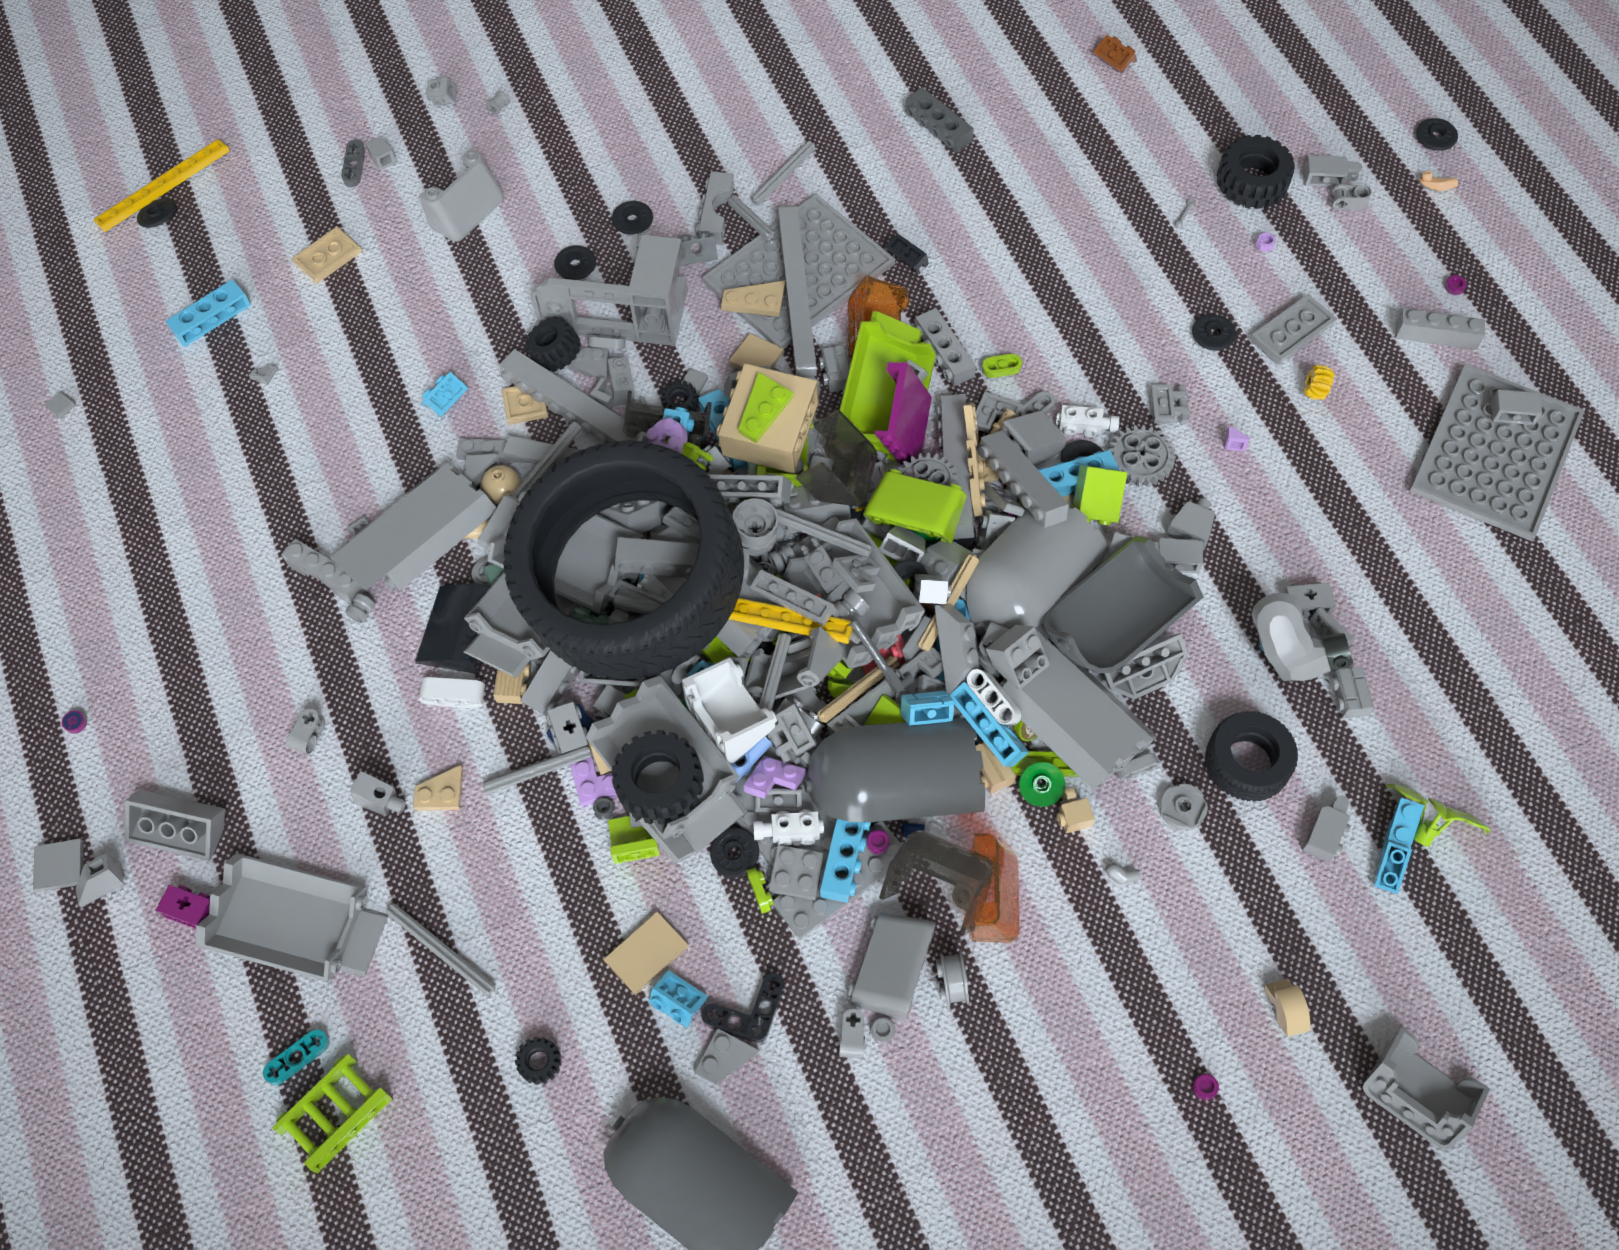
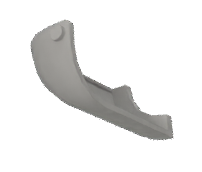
[966,507,1109,636]

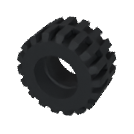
[525,317,581,372]

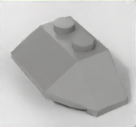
[919,541,978,601]
[935,605,981,695]
[1104,633,1188,700]

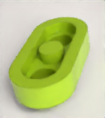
[982,354,1022,378]
[746,868,774,914]

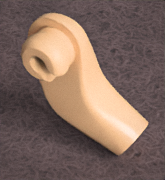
[1419,171,1458,191]

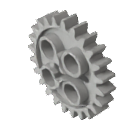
[1108,425,1176,487]
[897,452,960,486]

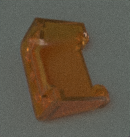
[848,275,910,359]
[971,833,1020,943]

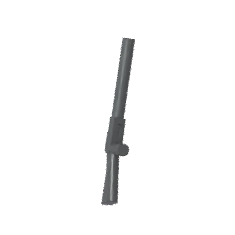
[848,619,915,698]

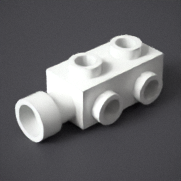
[1056,405,1119,438]
[753,810,824,846]

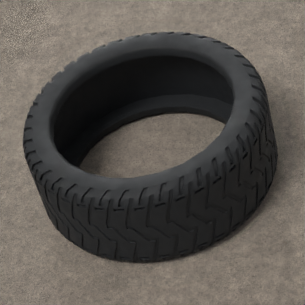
[503,440,744,679]

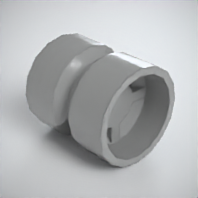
[834,589,871,621]

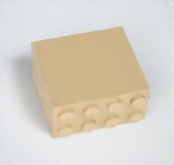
[717,364,819,473]

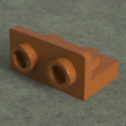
[1093,35,1137,73]

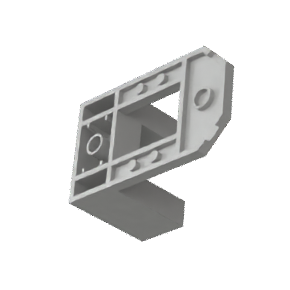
[531,235,688,346]

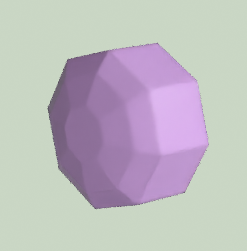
[1256,232,1276,252]

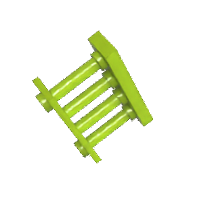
[272,1054,392,1174]

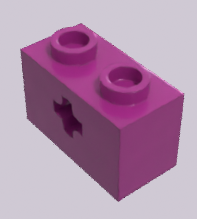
[155,885,210,929]

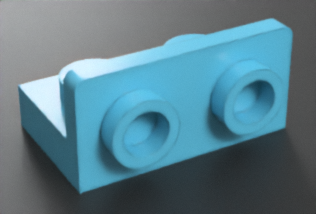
[421,372,468,417]
[649,970,708,1028]

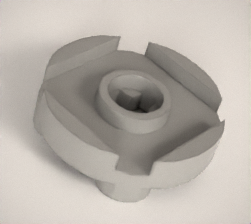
[1160,784,1208,831]

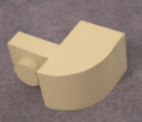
[1265,979,1311,1037]

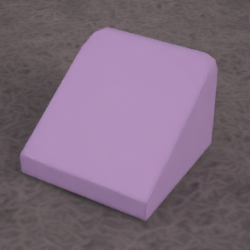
[1224,426,1250,451]

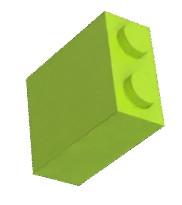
[1072,465,1127,526]

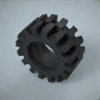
[661,380,698,416]
[515,1037,562,1085]

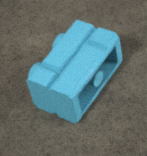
[901,691,954,726]

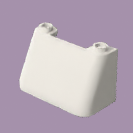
[682,658,777,764]

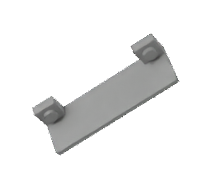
[827,647,944,735]

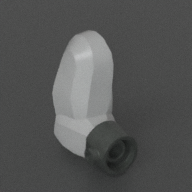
[1252,593,1353,681]

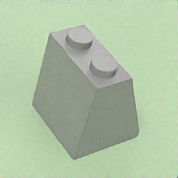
[1002,410,1066,467]

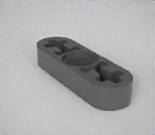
[341,139,365,187]

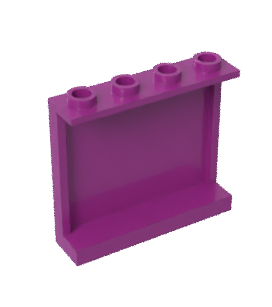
[875,362,932,465]

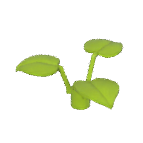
[1386,784,1491,847]

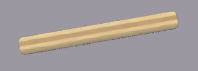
[918,554,979,652]
[817,656,900,723]

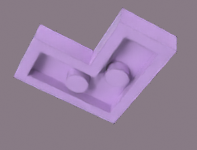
[744,756,805,799]
[570,757,617,807]

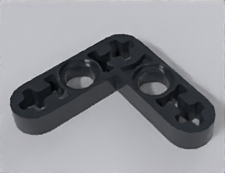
[701,973,784,1043]

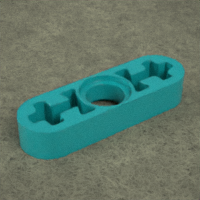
[263,1030,330,1085]

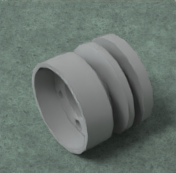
[733,498,779,556]

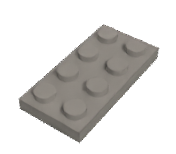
[1250,294,1337,364]

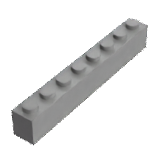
[499,349,642,444]
[938,394,974,539]

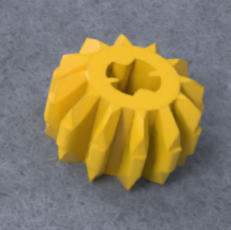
[1303,365,1335,400]

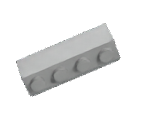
[124,789,225,861]

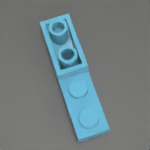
[1374,798,1424,894]

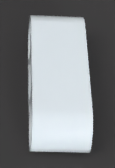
[967,669,1021,726]
[418,677,485,708]

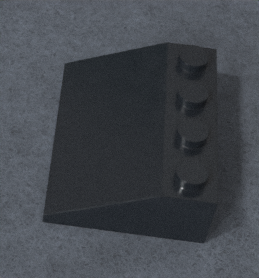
[415,583,492,674]

